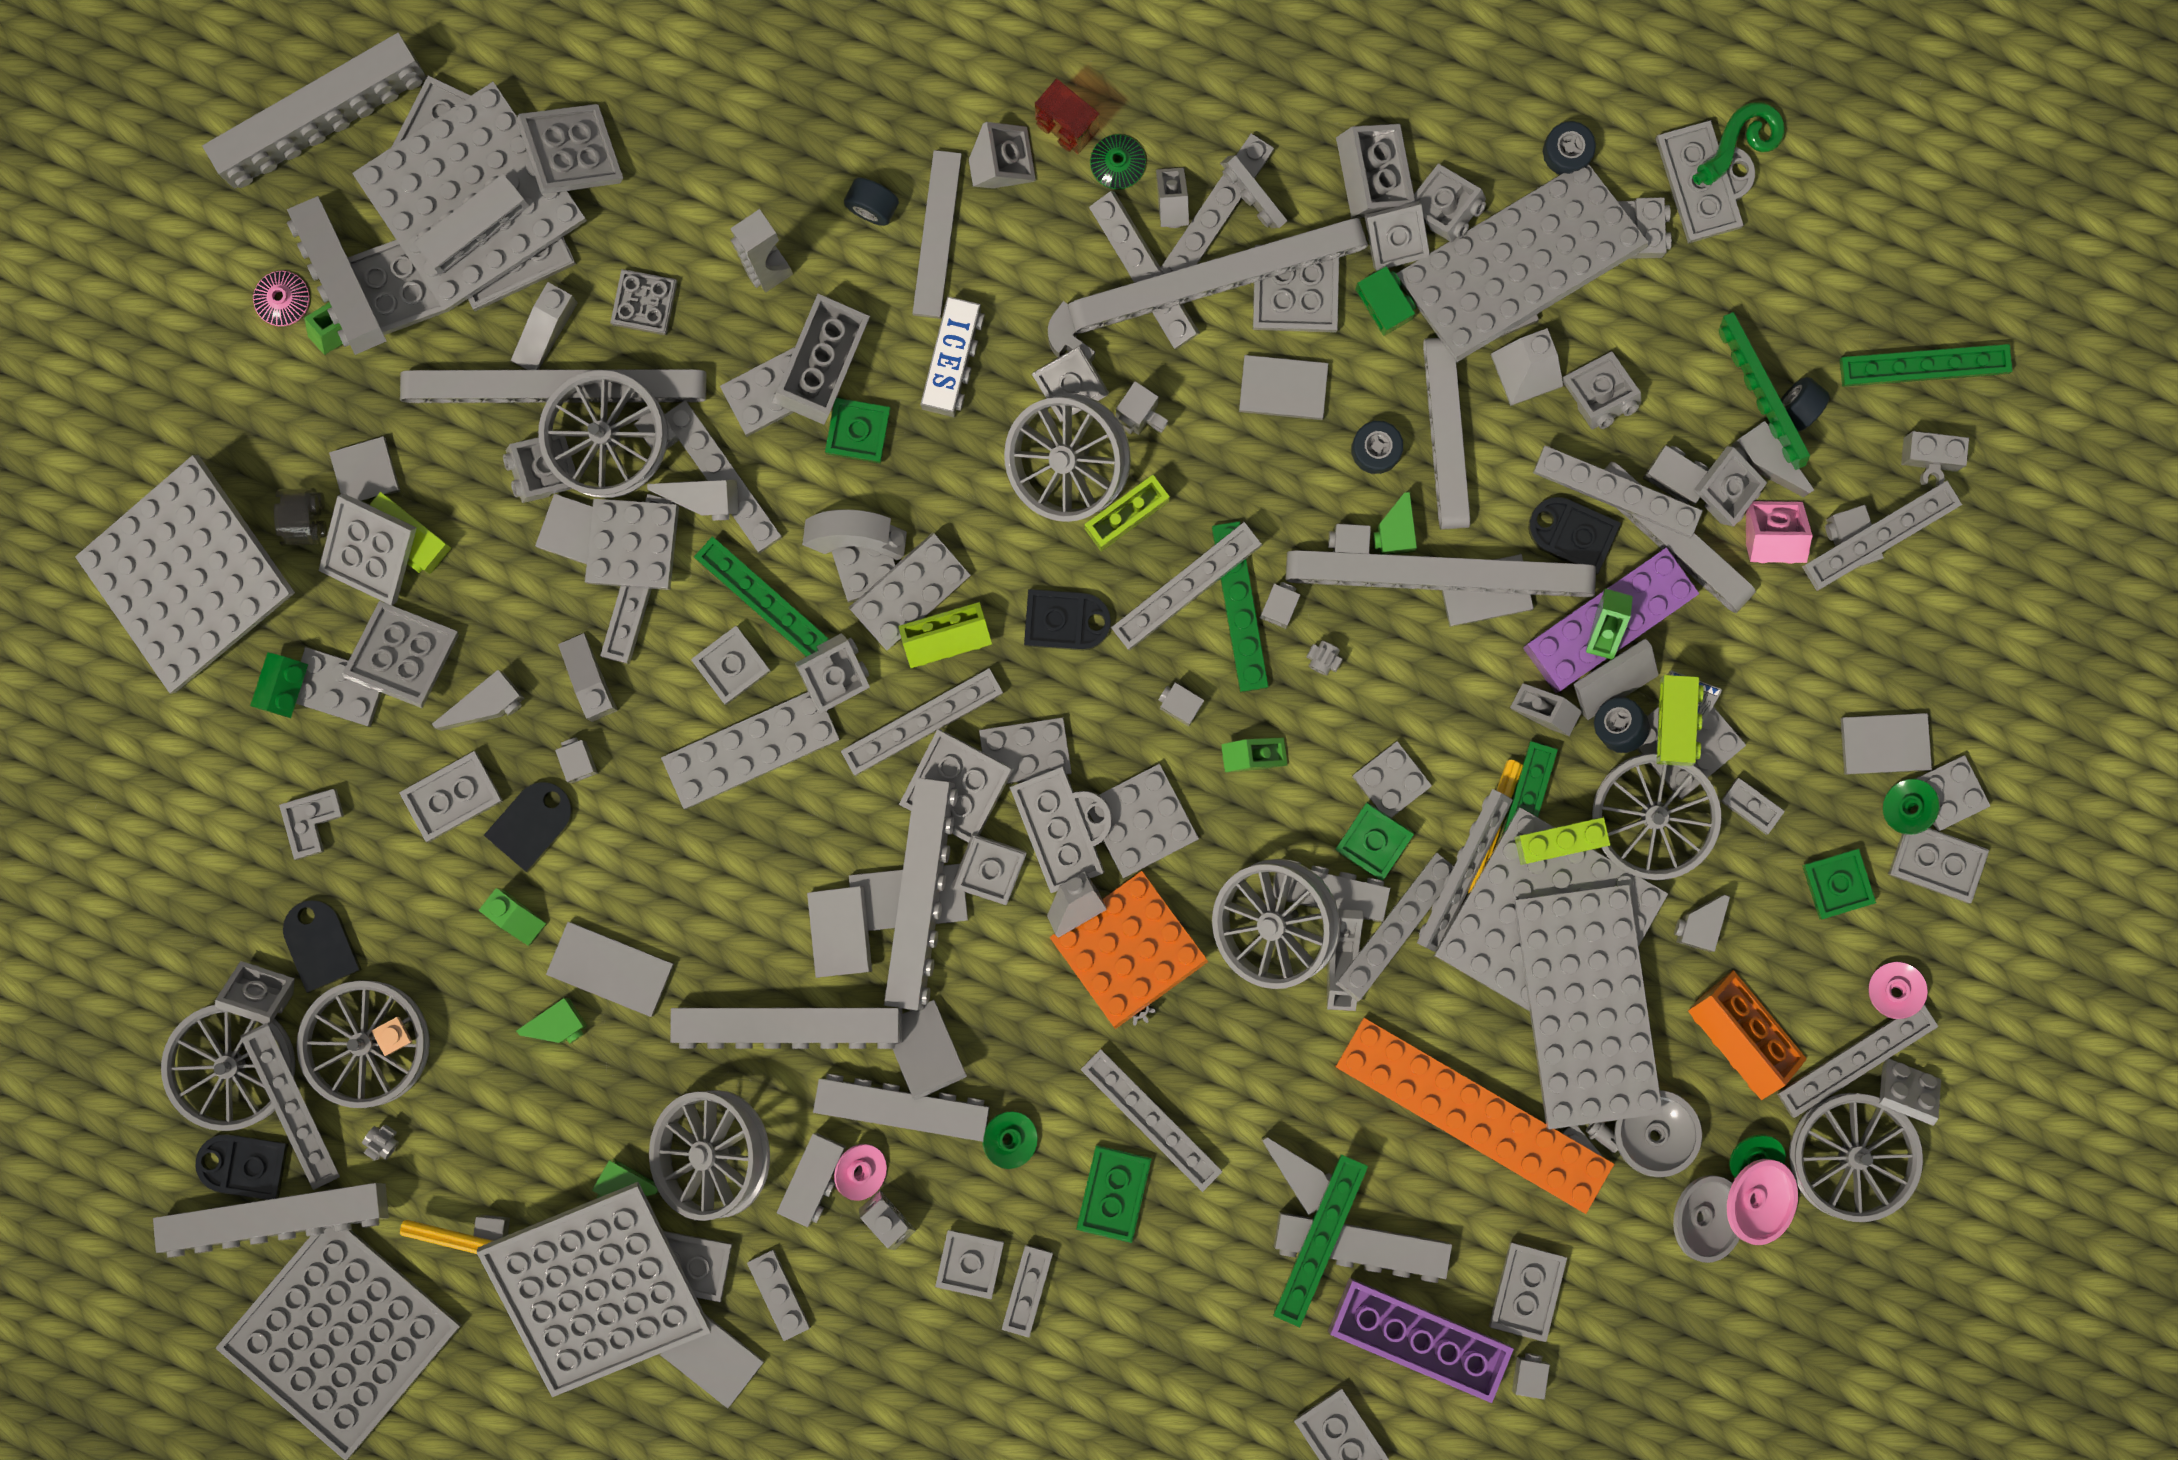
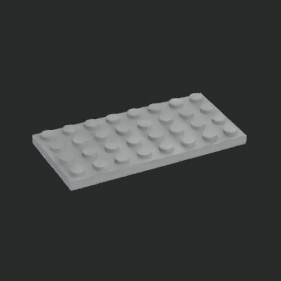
[1396,164,1648,362]
[1514,885,1663,1129]

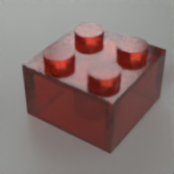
[1035,78,1100,154]

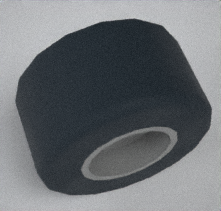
[1543,121,1596,175]
[844,177,899,226]
[1781,377,1830,432]
[1351,421,1403,474]
[1594,697,1650,753]

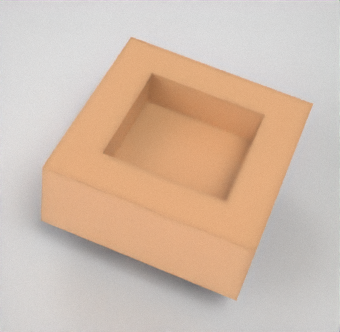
[372,1017,412,1056]

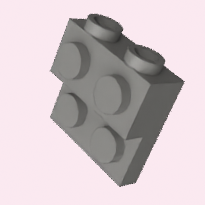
[1414,164,1486,243]
[1617,198,1671,259]
[1563,351,1641,430]
[503,436,576,503]
[1694,446,1767,527]
[795,633,870,714]
[215,961,294,1026]

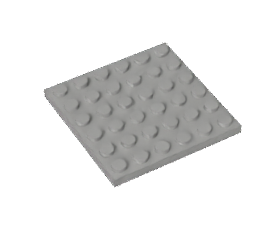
[352,82,587,313]
[75,455,295,693]
[1433,807,1668,1012]
[476,1182,711,1397]
[216,1227,462,1460]

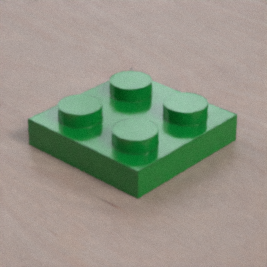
[825,398,891,464]
[1335,802,1414,881]
[1802,849,1876,920]

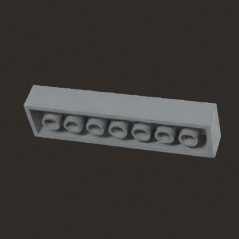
[202,33,427,189]

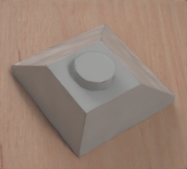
[969,122,1036,188]
[1490,328,1563,406]

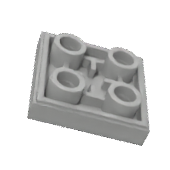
[610,269,677,335]

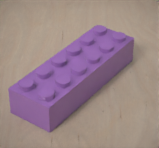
[1523,548,1699,694]
[1328,1277,1514,1403]

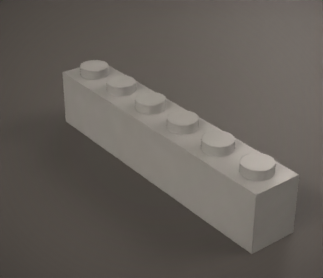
[287,196,386,355]
[813,1073,990,1142]
[1274,1212,1452,1283]

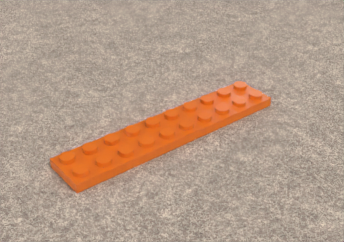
[1335,1018,1614,1214]

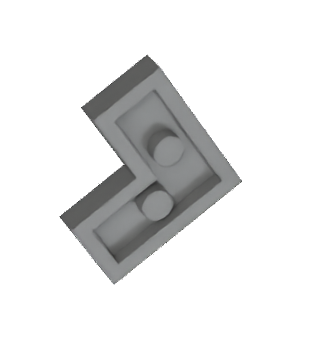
[279,789,344,860]

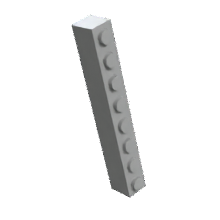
[884,778,958,1011]
[670,1008,902,1049]
[153,1183,389,1258]

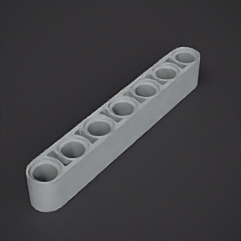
[1423,338,1470,530]
[1604,462,1756,613]

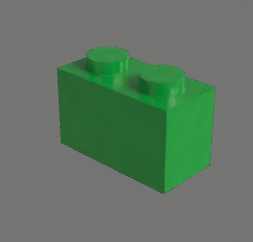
[1355,266,1416,336]
[250,652,308,718]

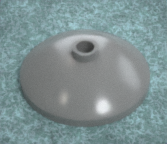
[1614,1090,1702,1177]
[1673,1175,1740,1263]

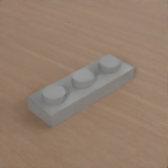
[1220,155,1287,228]
[1001,1245,1053,1338]
[747,1249,811,1341]

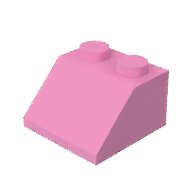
[1746,501,1812,564]

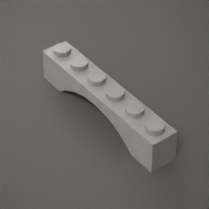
[730,209,793,293]

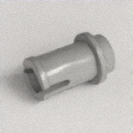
[1586,1122,1618,1153]

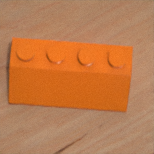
[1688,970,1807,1100]

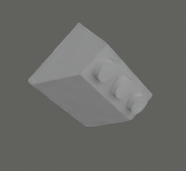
[1336,124,1415,218]

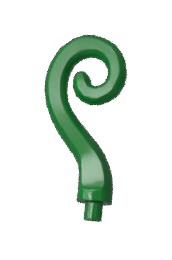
[1693,102,1785,185]

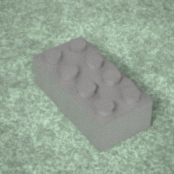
[772,294,870,425]

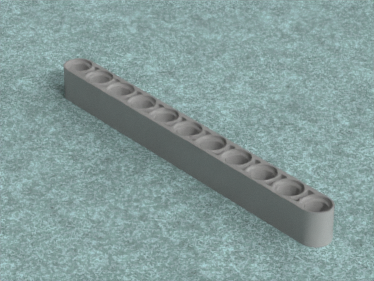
[1068,218,1368,333]
[400,369,706,403]
[1286,551,1596,597]

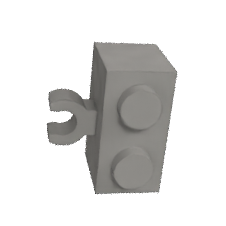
[1116,382,1168,435]
[1901,431,1969,486]

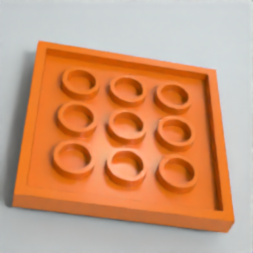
[1049,871,1208,1029]

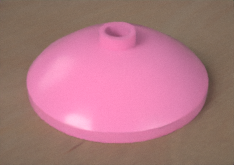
[1727,1159,1798,1245]

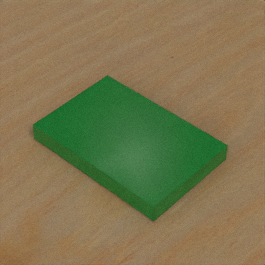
[1076,1145,1152,1243]

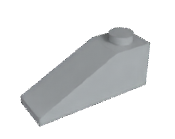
[511,282,578,370]
[1732,421,1814,497]
[647,480,739,521]
[558,633,618,722]
[432,670,525,731]
[1261,1136,1331,1215]

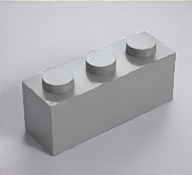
[777,1132,846,1227]

